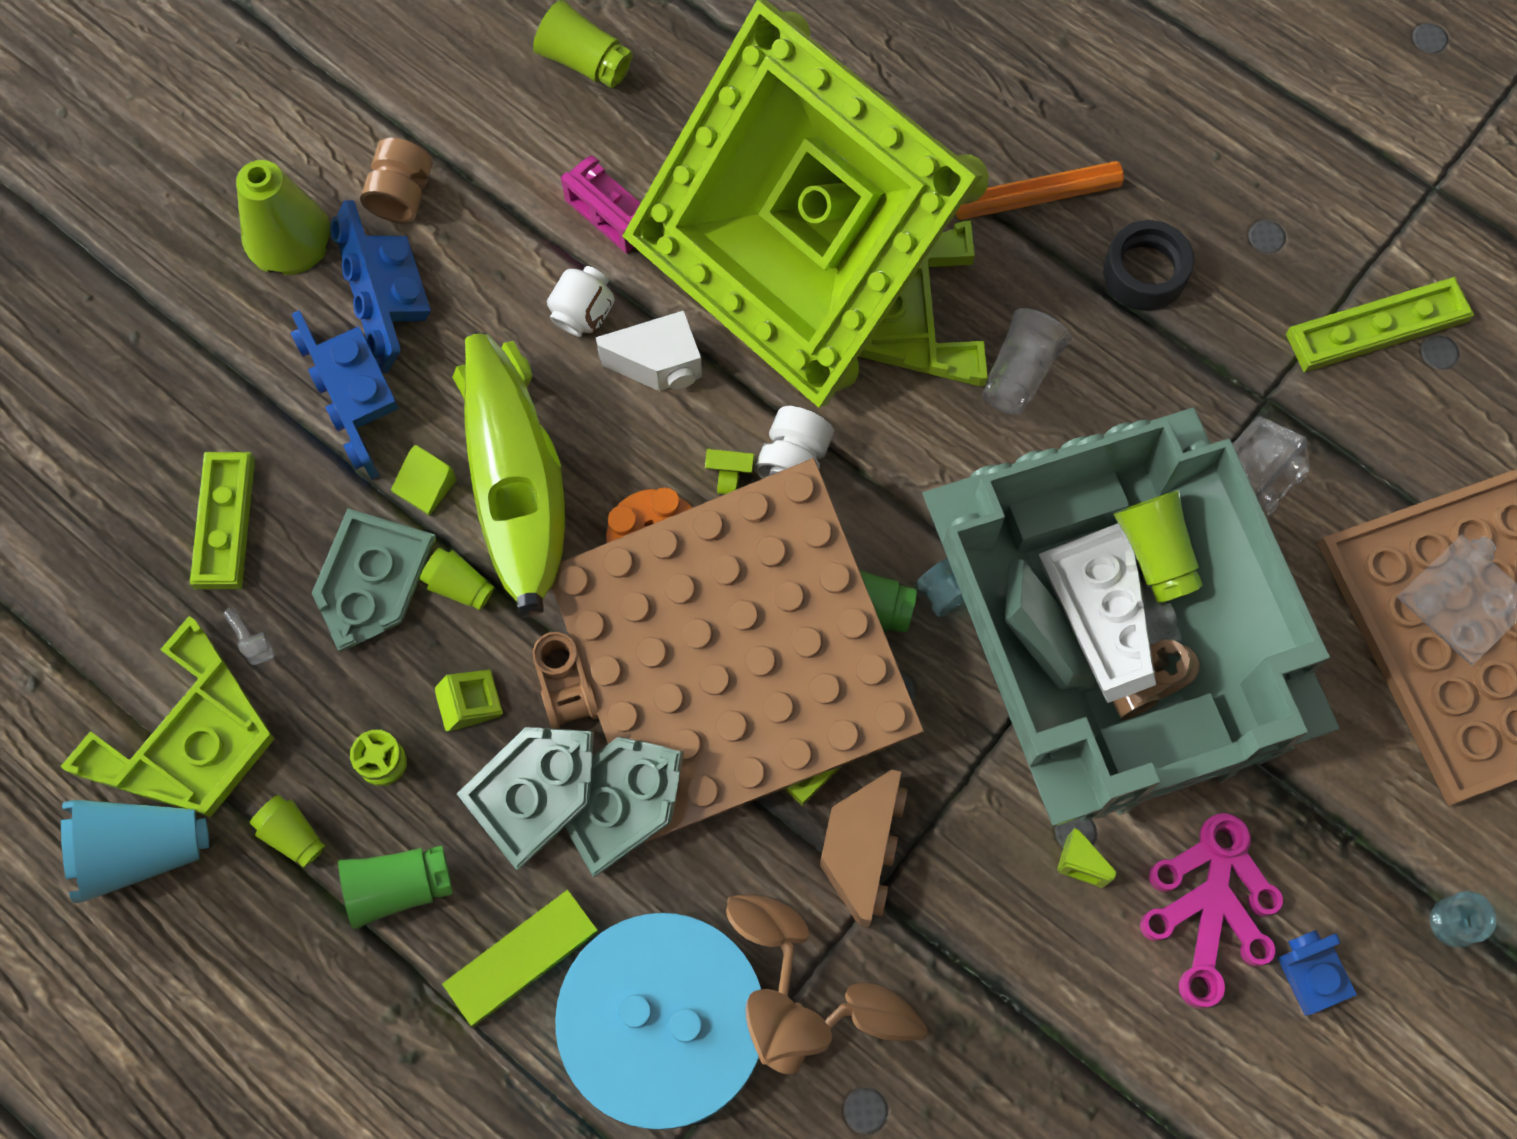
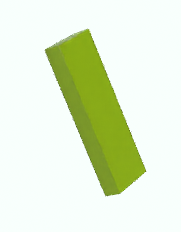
[190,452,255,589]
[442,889,599,1027]

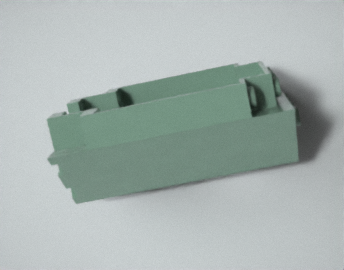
[922,407,1340,826]

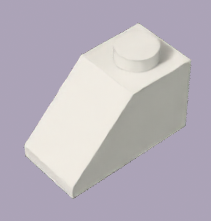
[596,311,702,391]

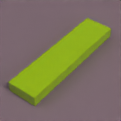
[1286,277,1474,373]

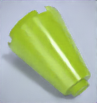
[236,160,331,275]

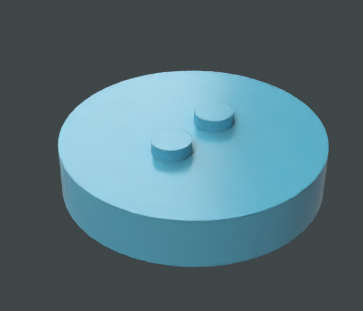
[555,913,761,1130]

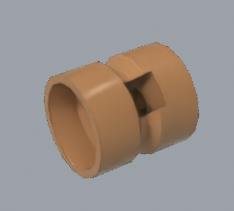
[360,138,433,223]

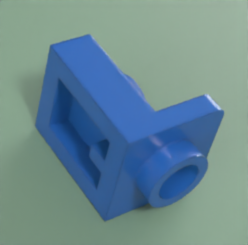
[1277,930,1357,1016]

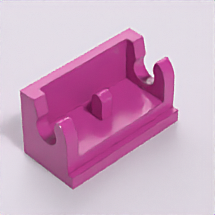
[561,155,641,254]

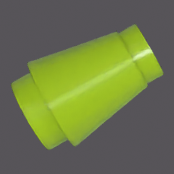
[420,547,495,611]
[250,794,326,868]

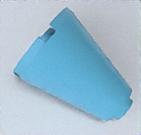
[61,800,209,903]

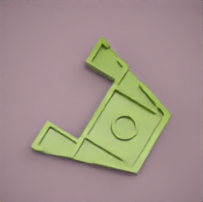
[858,220,988,386]
[60,616,275,818]

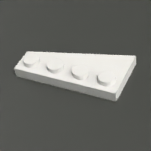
[1039,524,1156,703]

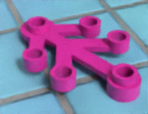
[1140,813,1283,1009]

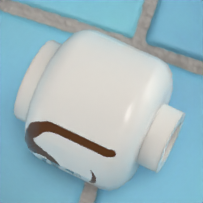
[547,266,615,337]

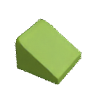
[391,445,457,516]
[435,669,503,731]
[1057,828,1116,888]

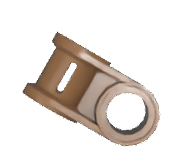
[533,632,599,729]
[1112,639,1200,720]

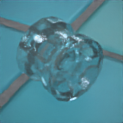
[914,558,964,617]
[1430,891,1496,948]

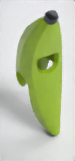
[464,332,565,617]

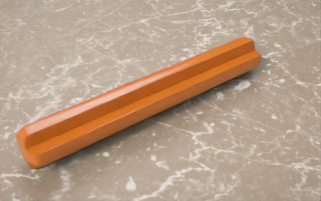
[955,161,1124,220]

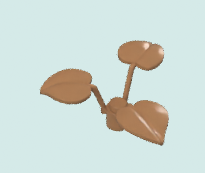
[726,894,929,1074]

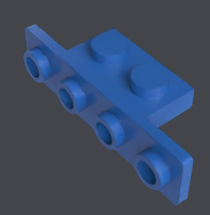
[330,200,431,374]
[290,310,399,480]

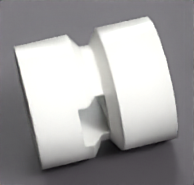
[755,406,834,479]

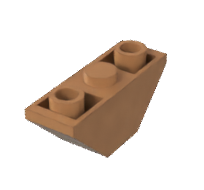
[820,770,908,928]

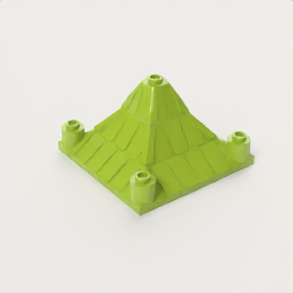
[622,0,989,408]

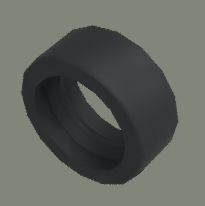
[1103,219,1194,311]

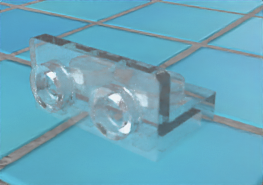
[1232,416,1310,516]

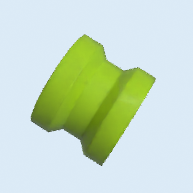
[350,730,407,786]

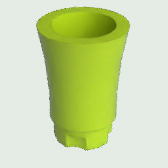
[533,0,633,89]
[1113,490,1203,603]

